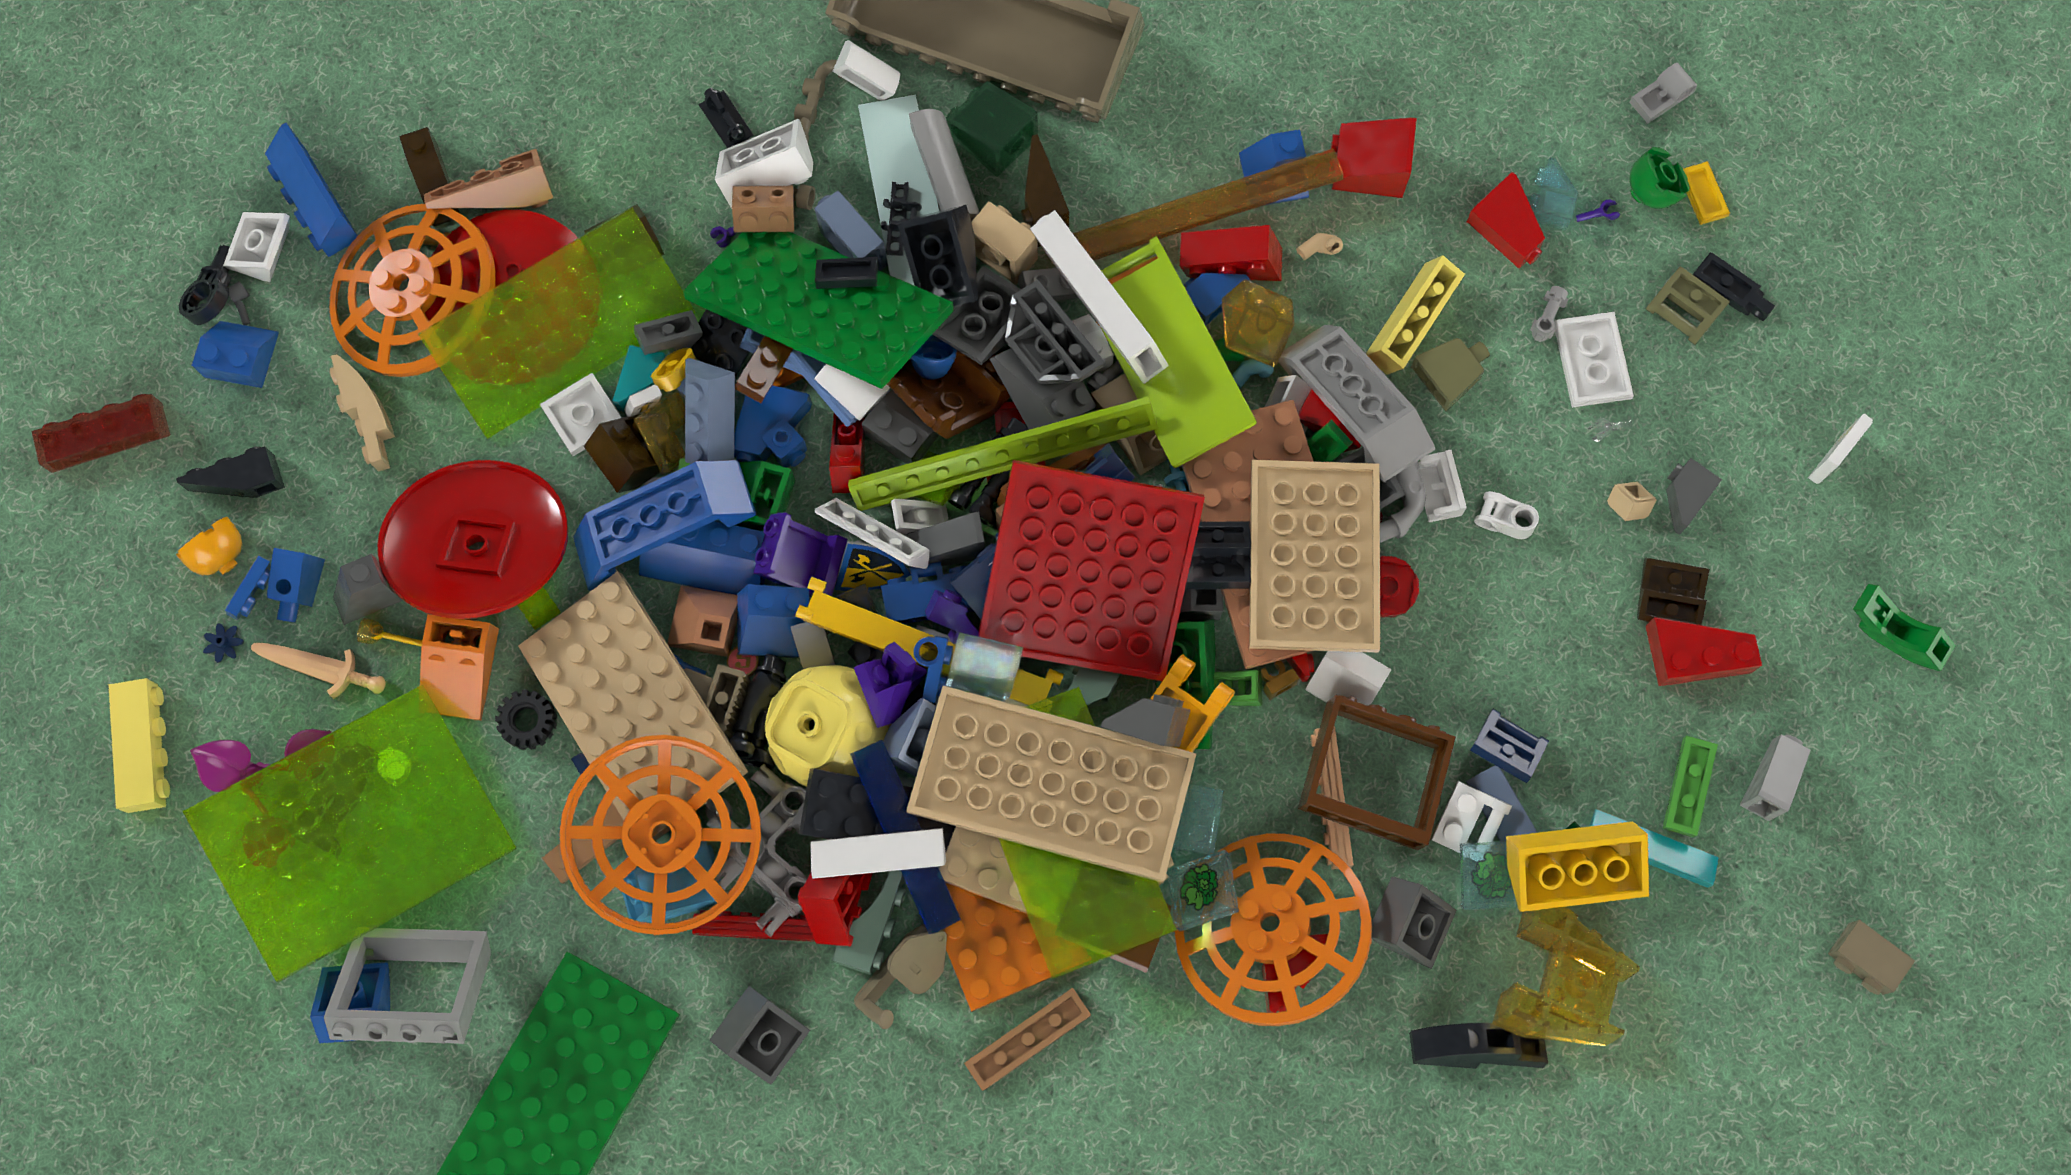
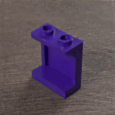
[754,512,848,597]

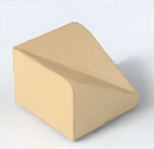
[1607,482,1657,521]

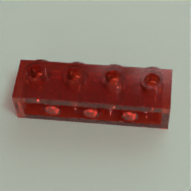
[31,394,170,473]

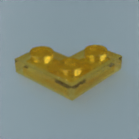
[634,392,685,474]

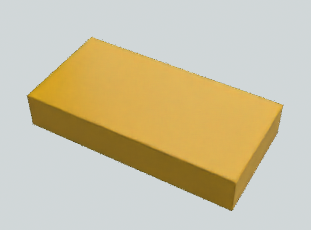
[1683,161,1730,225]

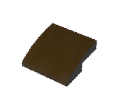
[1637,558,1710,625]

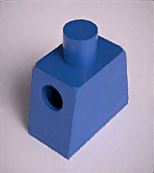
[267,548,325,623]

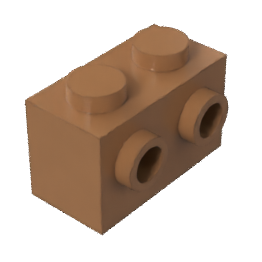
[732,186,795,232]

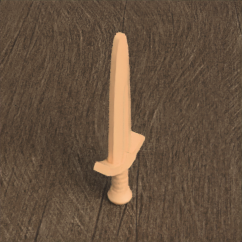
[251,643,386,699]

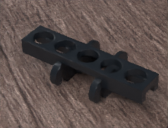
[881,182,922,256]

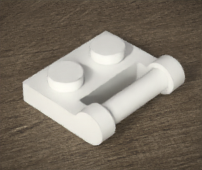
[1431,781,1512,861]

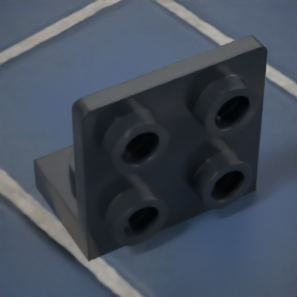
[691,309,750,377]

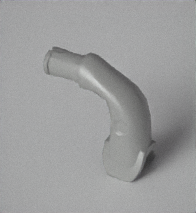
[1380,461,1426,543]

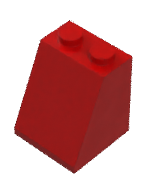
[1327,118,1417,198]

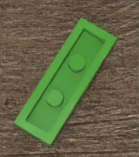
[1662,735,1718,838]

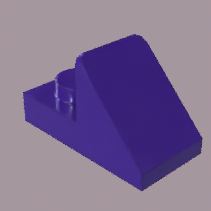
[881,642,927,698]
[854,659,912,728]

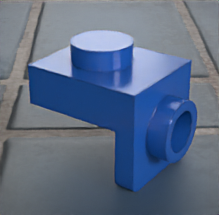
[762,419,807,468]

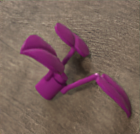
[190,729,335,869]

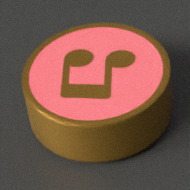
[727,647,759,677]

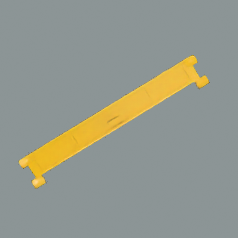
[795,577,1064,713]

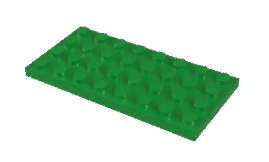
[683,232,954,389]
[437,951,680,1175]

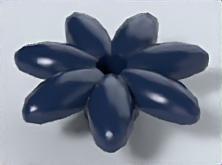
[203,623,244,663]

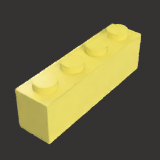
[1366,255,1465,375]
[108,678,170,813]

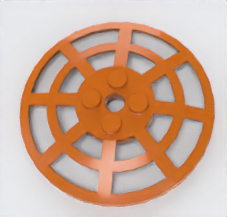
[329,204,495,377]
[560,735,761,935]
[1175,833,1372,1026]

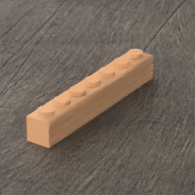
[1311,727,1354,870]

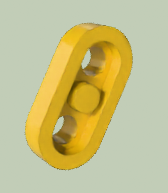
[651,348,696,392]

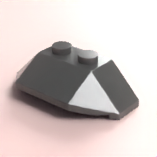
[1005,279,1106,384]

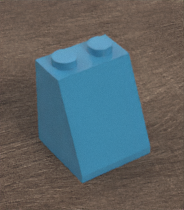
[622,841,721,923]

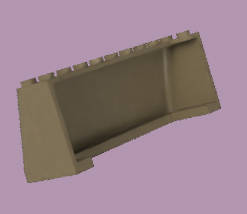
[825,0,1145,123]

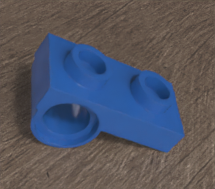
[914,636,953,703]

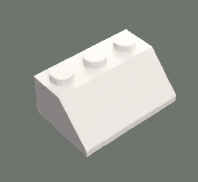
[715,119,813,208]

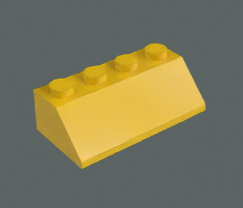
[1506,821,1649,912]

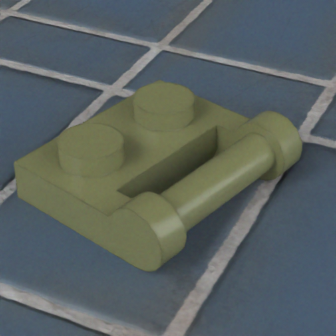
[1646,266,1730,345]

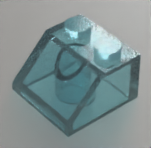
[946,632,1023,701]

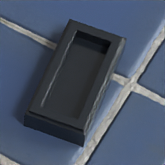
[815,257,879,289]

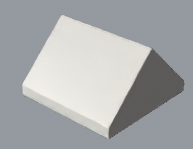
[223,212,290,282]
[1305,651,1391,706]

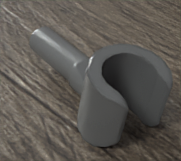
[229,282,251,325]

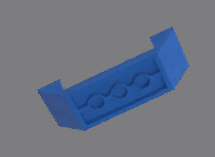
[573,460,756,591]

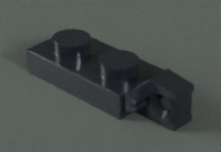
[1692,252,1775,321]

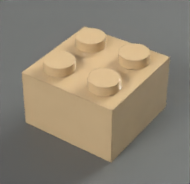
[971,202,1038,285]

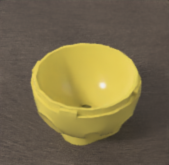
[765,665,892,787]

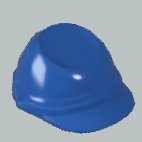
[910,335,957,380]

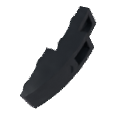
[1409,1023,1548,1069]

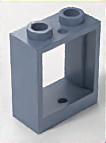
[814,191,888,271]

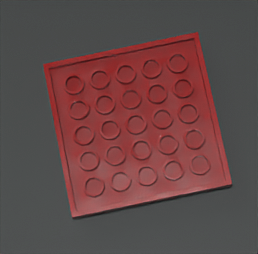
[976,460,1205,681]

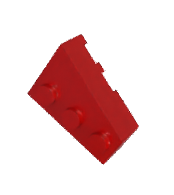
[1179,225,1282,281]
[1645,617,1762,686]
[798,873,873,947]

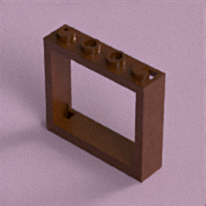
[1298,695,1456,850]

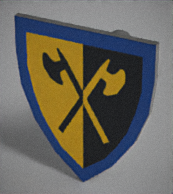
[834,540,911,592]

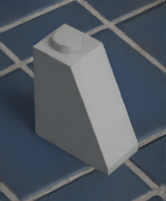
[1740,734,1811,821]

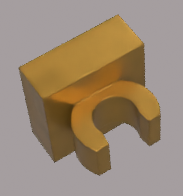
[1260,660,1299,700]

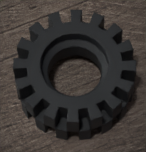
[495,690,557,750]

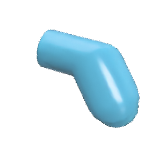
[1232,356,1274,389]

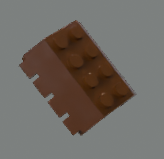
[887,350,1010,439]

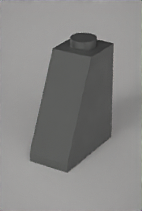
[906,512,985,567]
[333,554,403,625]

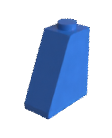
[734,385,812,462]

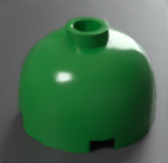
[1629,147,1690,209]

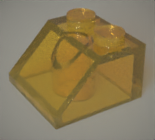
[1222,279,1295,367]

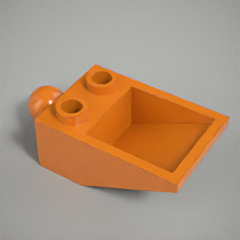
[419,614,499,721]

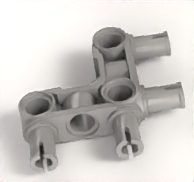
[706,764,807,937]

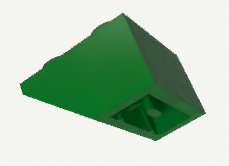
[718,461,796,532]

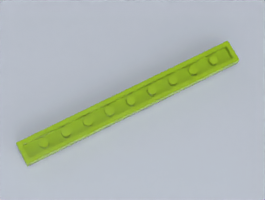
[848,396,1158,511]

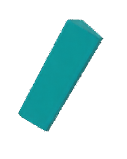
[1589,809,1719,888]

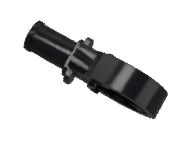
[179,245,232,325]

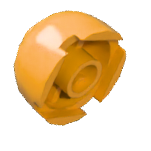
[176,516,242,575]

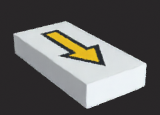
[624,385,662,417]

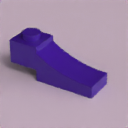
[925,589,1014,665]

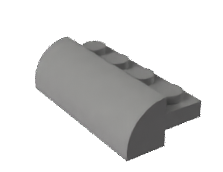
[909,109,979,222]

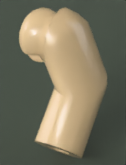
[1296,233,1343,260]

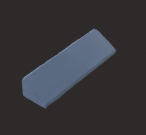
[1466,765,1538,853]

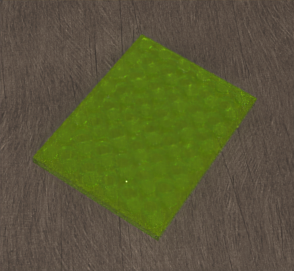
[182,685,517,983]

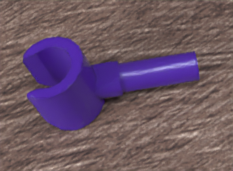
[1576,199,1620,222]
[710,226,738,247]

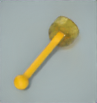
[357,618,422,647]

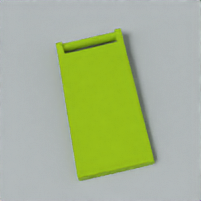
[1101,236,1257,468]

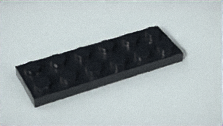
[799,769,956,853]

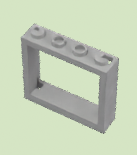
[324,927,491,1044]

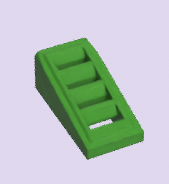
[1214,670,1262,706]

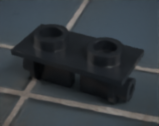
[698,88,754,148]

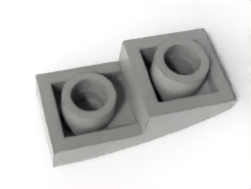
[791,622,835,669]

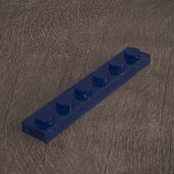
[850,740,961,934]

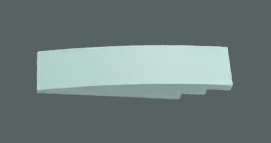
[858,95,939,286]

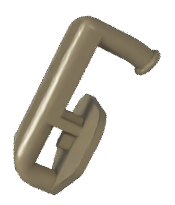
[854,923,947,1029]

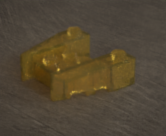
[1492,907,1640,1046]

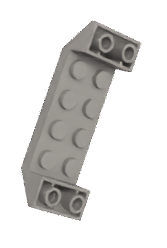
[1275,325,1435,482]

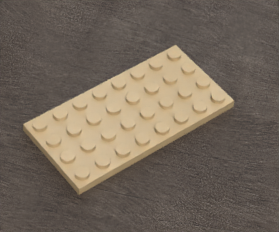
[518,571,748,841]
[907,686,1196,882]

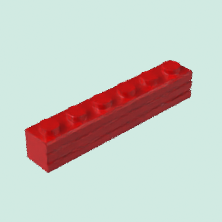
[692,910,815,942]

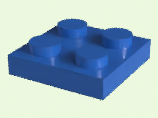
[225,555,271,620]

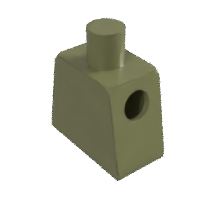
[1411,338,1490,412]

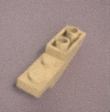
[330,354,395,472]

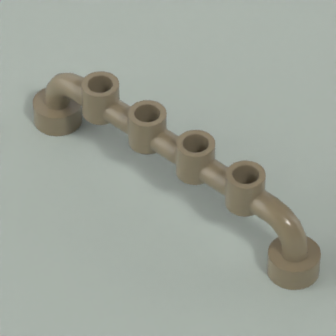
[789,60,842,210]

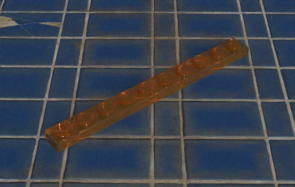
[1055,148,1343,268]

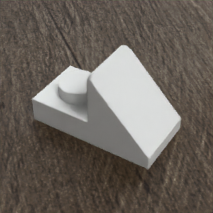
[891,499,948,537]

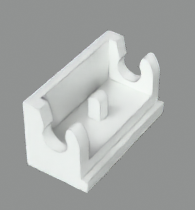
[1418,450,1467,522]

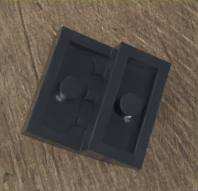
[1186,521,1251,589]

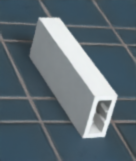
[1030,210,1169,384]

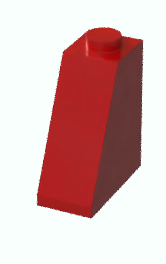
[1466,172,1545,269]

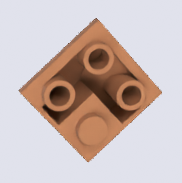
[667,585,737,657]

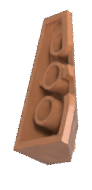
[424,149,553,209]

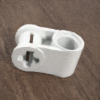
[1474,491,1539,539]

